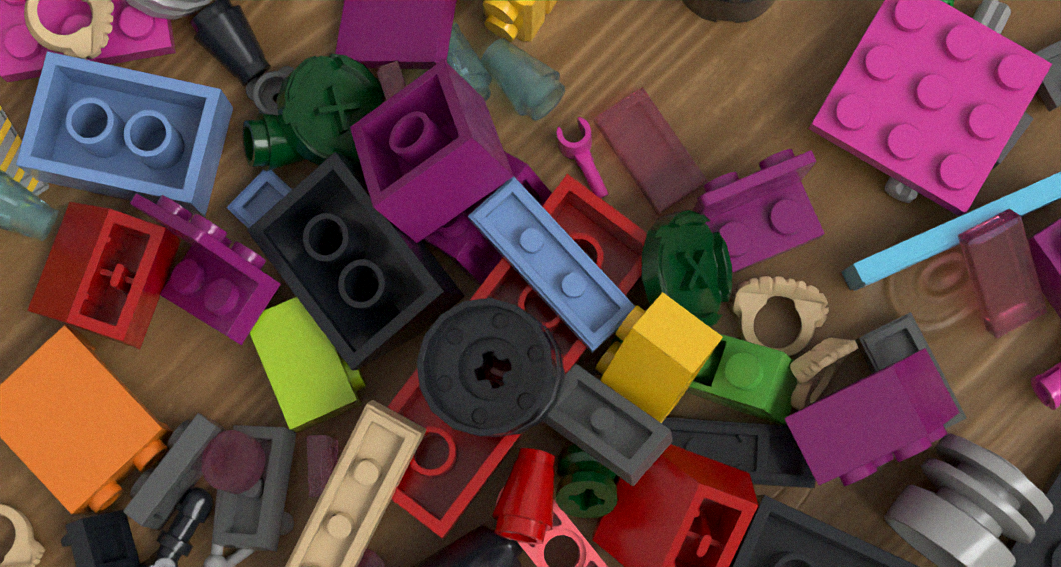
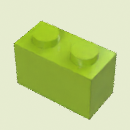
[250,297,366,433]

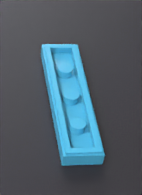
[841,172,1061,291]

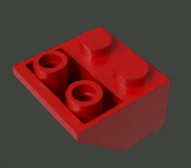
[27,202,181,349]
[592,444,758,567]

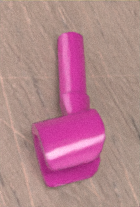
[556,117,609,198]

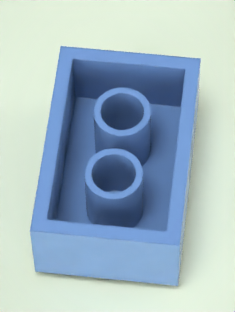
[16,51,233,217]

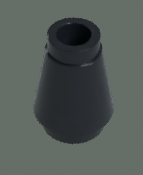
[190,0,271,86]

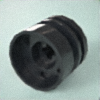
[417,298,565,437]

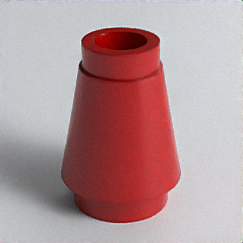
[492,448,555,544]

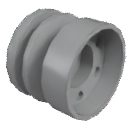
[884,434,1053,567]

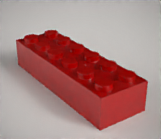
[387,174,647,538]

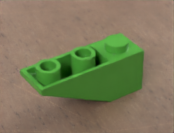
[611,331,797,426]

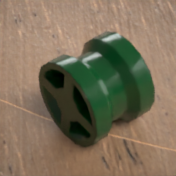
[556,444,617,518]

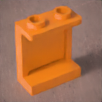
[0,325,173,515]

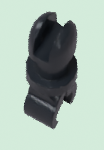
[139,487,213,567]

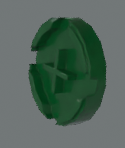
[277,53,386,166]
[642,210,732,327]

